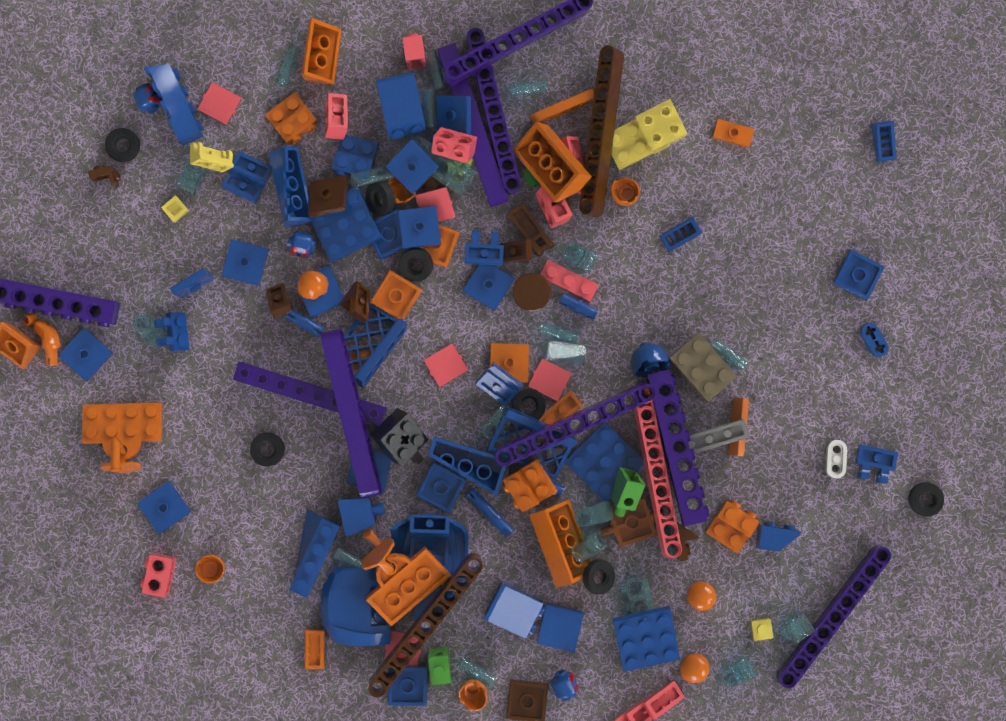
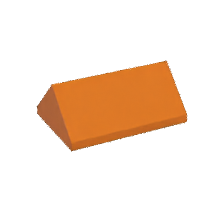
[301,18,342,85]

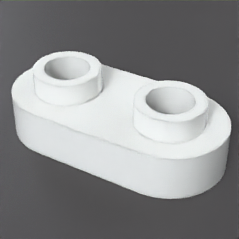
[825,440,847,478]

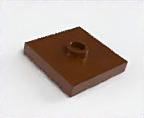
[308,175,348,217]
[506,679,549,721]

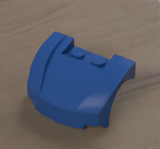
[390,514,469,581]
[320,566,390,646]

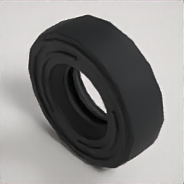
[105,128,140,162]
[366,180,395,215]
[399,248,433,282]
[512,388,546,420]
[250,432,285,467]
[908,482,944,517]
[583,559,615,594]

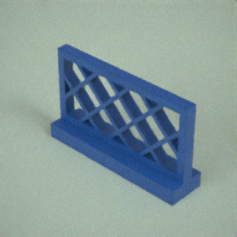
[324,302,407,389]
[487,406,577,479]

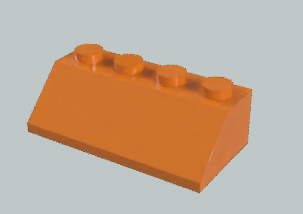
[513,122,592,203]
[529,499,593,588]

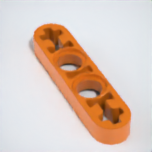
[530,88,595,125]

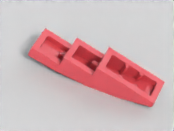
[612,681,685,721]

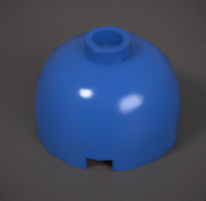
[631,342,670,377]

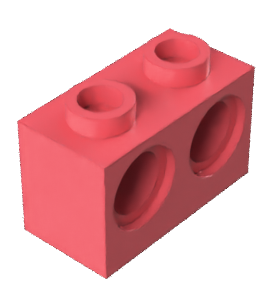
[403,33,427,70]
[325,93,348,140]
[431,127,477,163]
[535,187,573,228]
[140,553,177,598]

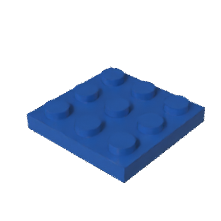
[312,186,383,263]
[565,422,644,503]
[612,606,680,672]

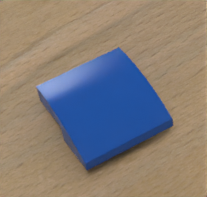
[221,151,272,204]
[295,265,344,318]
[537,603,584,653]

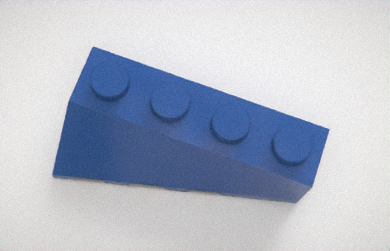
[144,64,204,146]
[269,146,314,227]
[428,436,507,496]
[289,509,342,598]

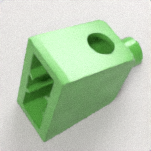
[611,467,645,517]
[428,646,453,686]

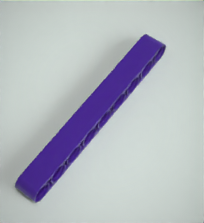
[443,0,593,84]
[467,28,521,195]
[437,43,509,208]
[321,329,382,498]
[494,382,656,466]
[776,545,891,689]

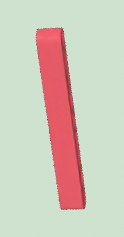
[633,387,682,559]

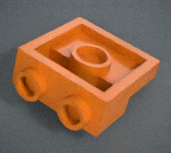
[265,92,318,146]
[502,459,558,513]
[705,500,760,554]

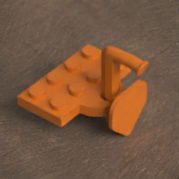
[82,402,162,473]
[362,529,451,626]

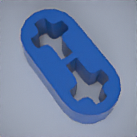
[860,323,889,357]

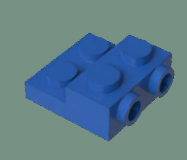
[332,135,379,182]

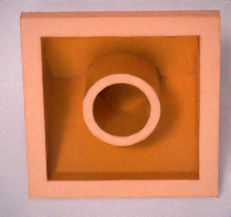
[0,322,42,370]

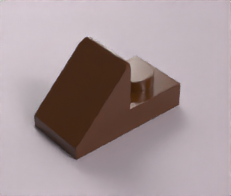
[499,240,532,263]
[340,281,370,323]
[266,283,294,317]
[677,522,700,561]

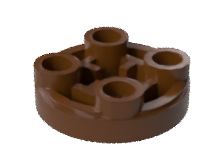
[513,272,552,311]

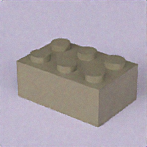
[669,333,737,402]

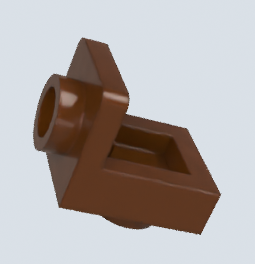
[88,165,121,188]

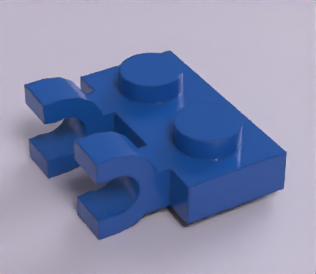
[464,230,504,266]
[154,312,190,352]
[855,444,898,484]

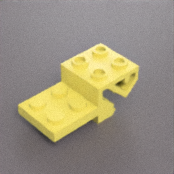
[611,99,688,171]

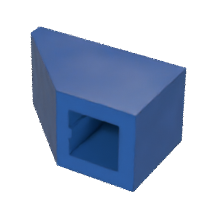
[756,522,801,552]

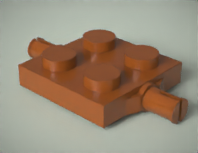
[600,498,665,547]

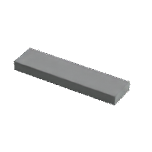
[673,418,750,454]

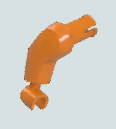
[23,313,61,366]

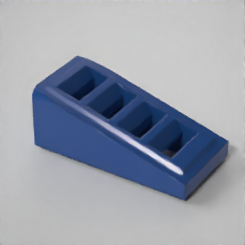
[871,121,897,162]
[660,217,703,252]

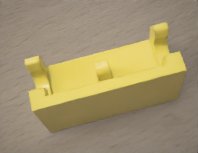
[190,142,234,172]

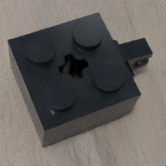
[370,408,429,467]

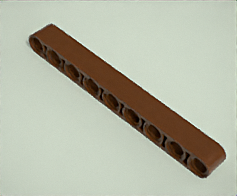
[579,45,624,218]
[368,553,483,698]

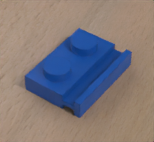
[475,362,523,406]

